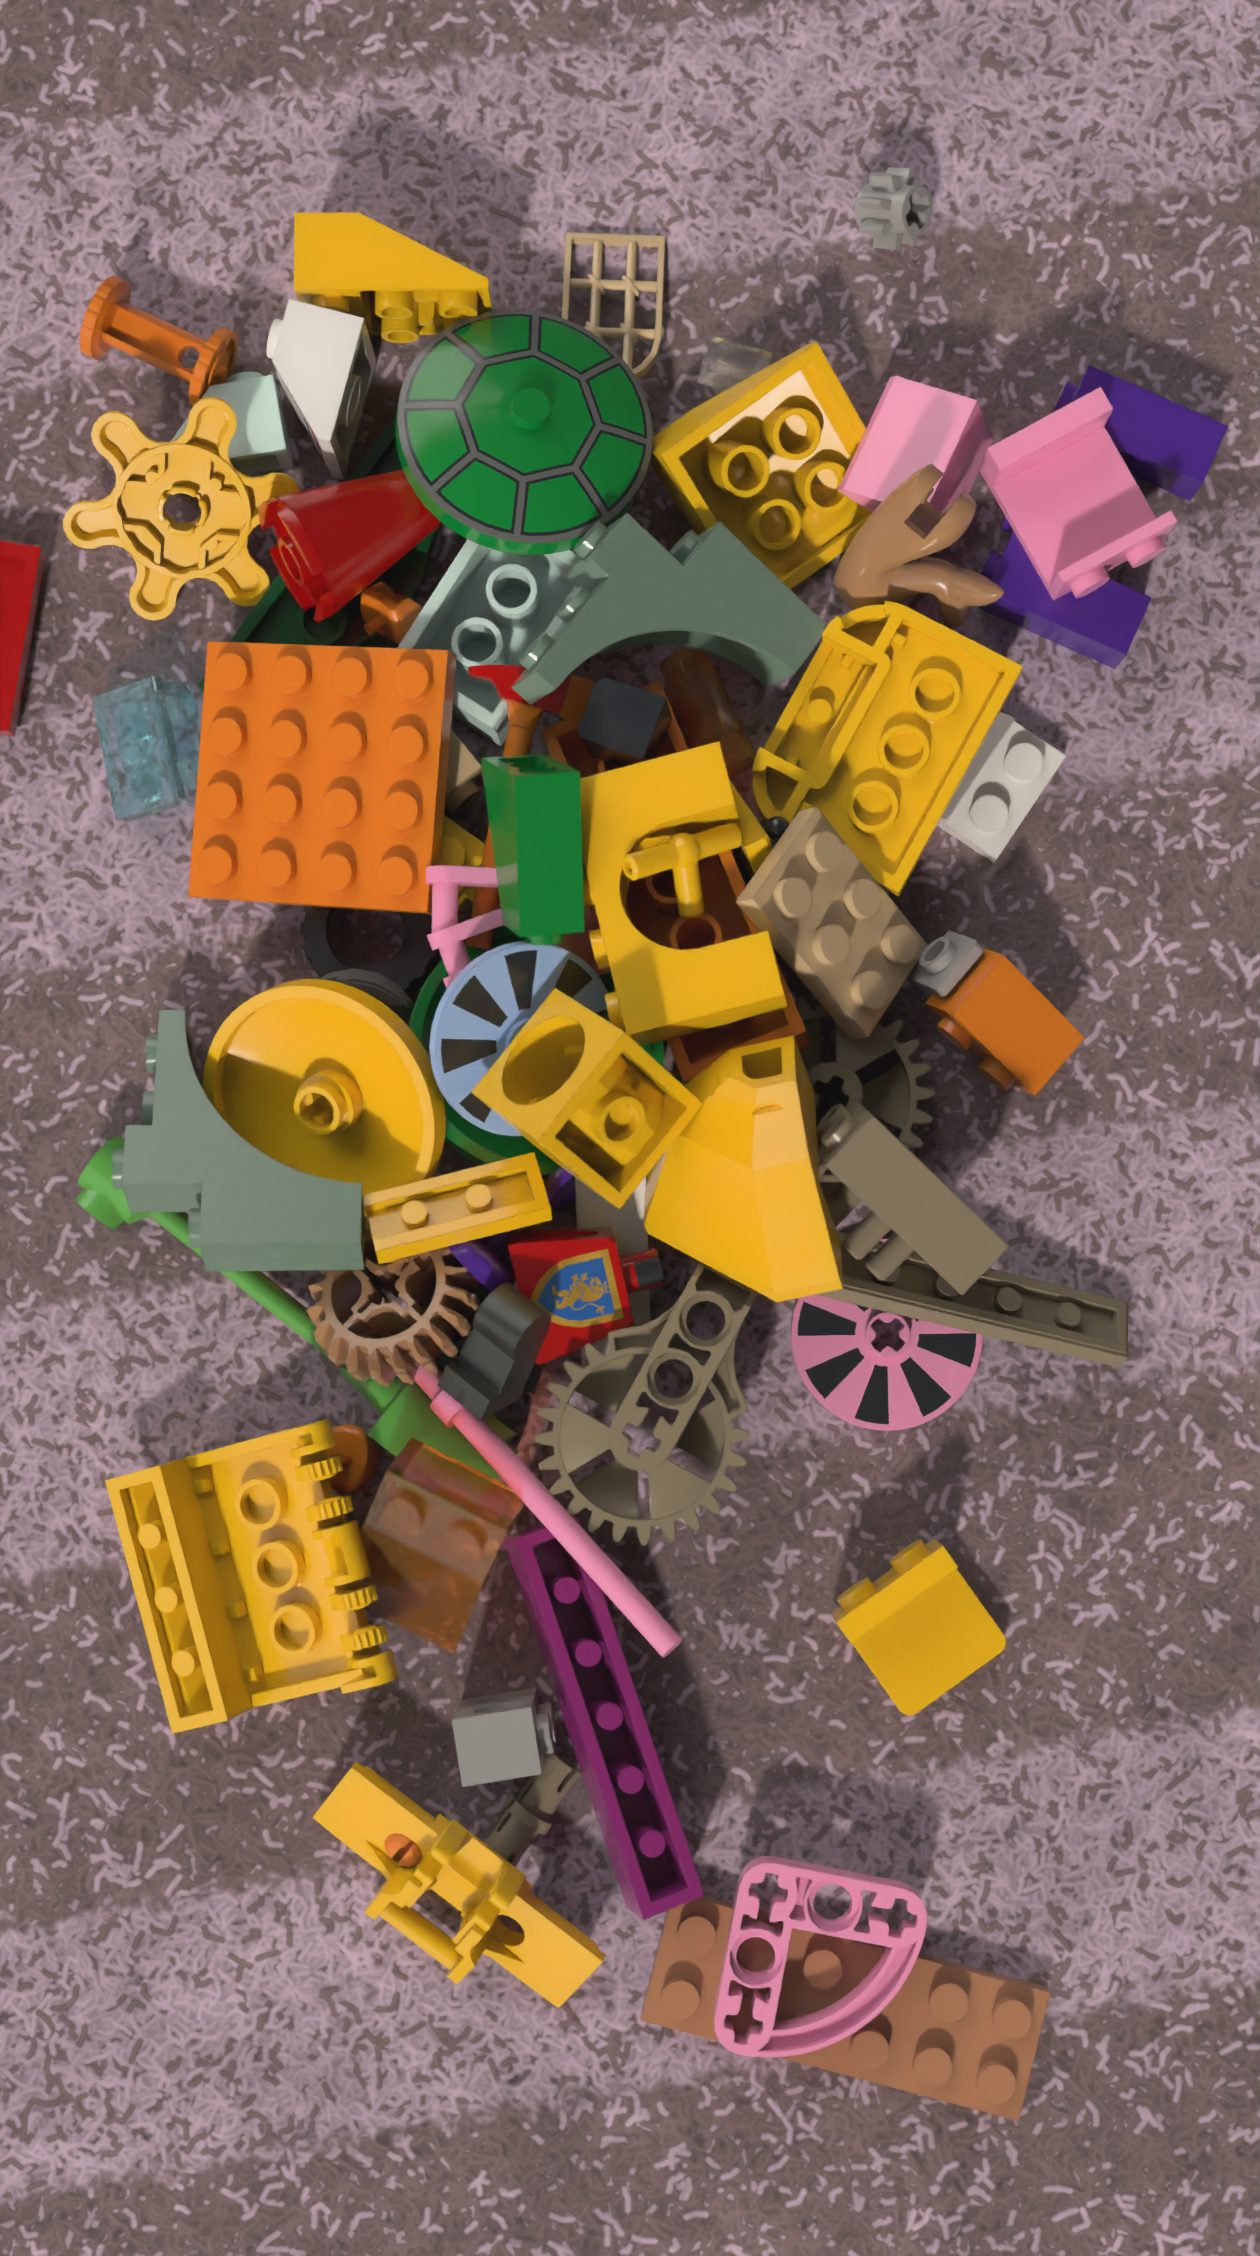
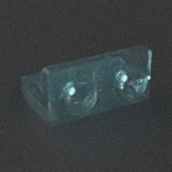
[92,676,200,822]

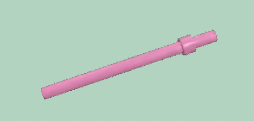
[414,1366,683,1658]

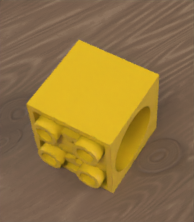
[471,988,703,1210]

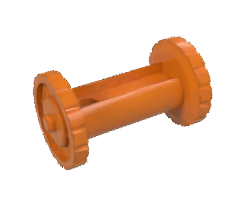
[79,275,239,406]

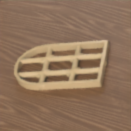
[562,232,665,379]

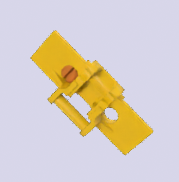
[312,1762,606,2008]

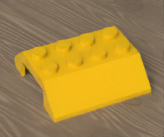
[105,1419,399,1734]

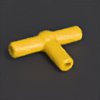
[622,822,742,918]

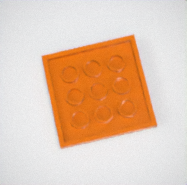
[188,641,457,914]

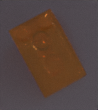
[361,1437,525,1654]

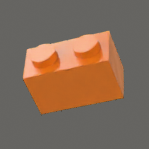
[925,948,1085,1096]

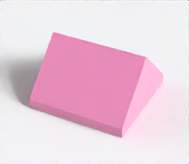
[838,376,993,553]

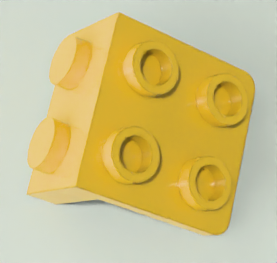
[831,1538,1006,1715]

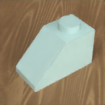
[171,372,294,475]

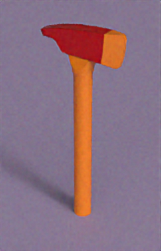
[465,665,594,950]

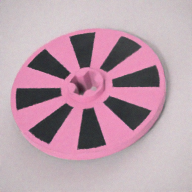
[790,1239,983,1431]

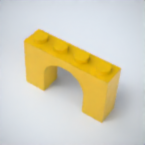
[580,741,788,1046]

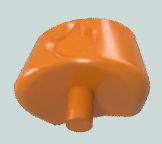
[360,582,423,644]
[326,1424,379,1493]

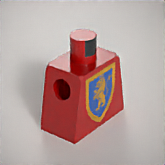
[508,1227,665,1365]

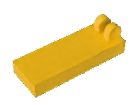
[362,1152,552,1264]

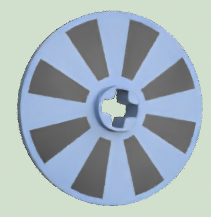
[430,941,611,1136]

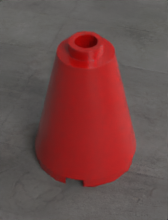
[259,469,441,622]

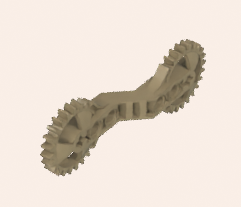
[535,996,935,1545]

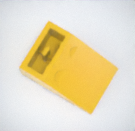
[294,212,493,343]

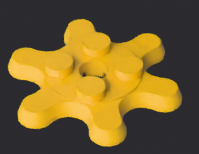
[63,397,300,621]

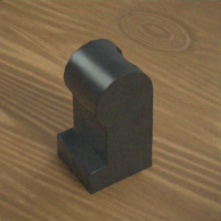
[437,1282,551,1421]

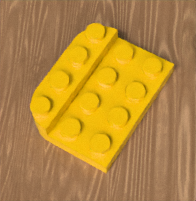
[752,601,1023,897]

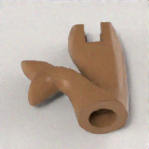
[834,464,1005,630]

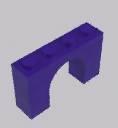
[978,365,1228,669]

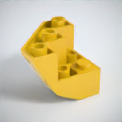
[644,1035,843,1302]

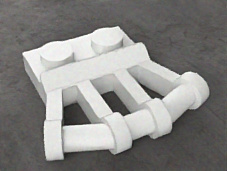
[938,712,1066,863]

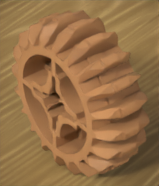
[306,1230,483,1387]

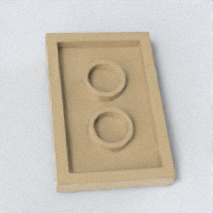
[735,807,928,1039]

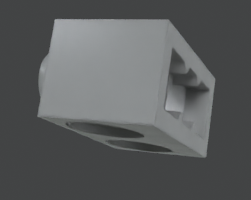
[452,1687,557,1787]

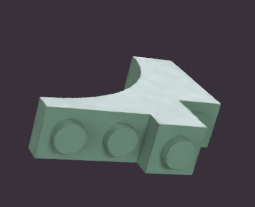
[511,513,828,705]
[112,1010,365,1271]

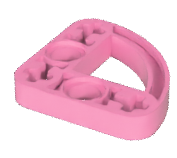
[714,1856,927,2057]

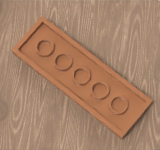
[640,1896,1050,2121]

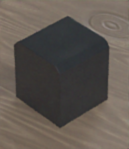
[577,677,672,767]

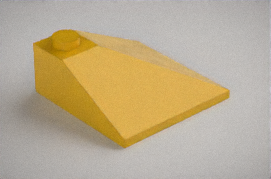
[649,341,872,590]

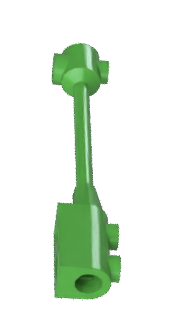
[75,1135,519,1515]

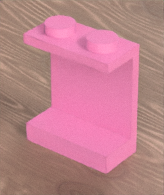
[979,387,1178,601]

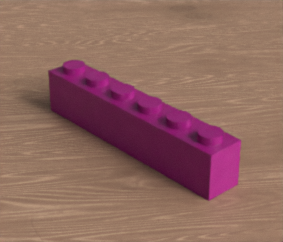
[503,1516,705,1920]

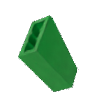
[482,754,585,945]

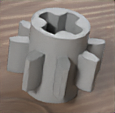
[854,167,933,251]

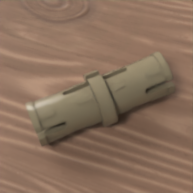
[484,1749,582,1867]

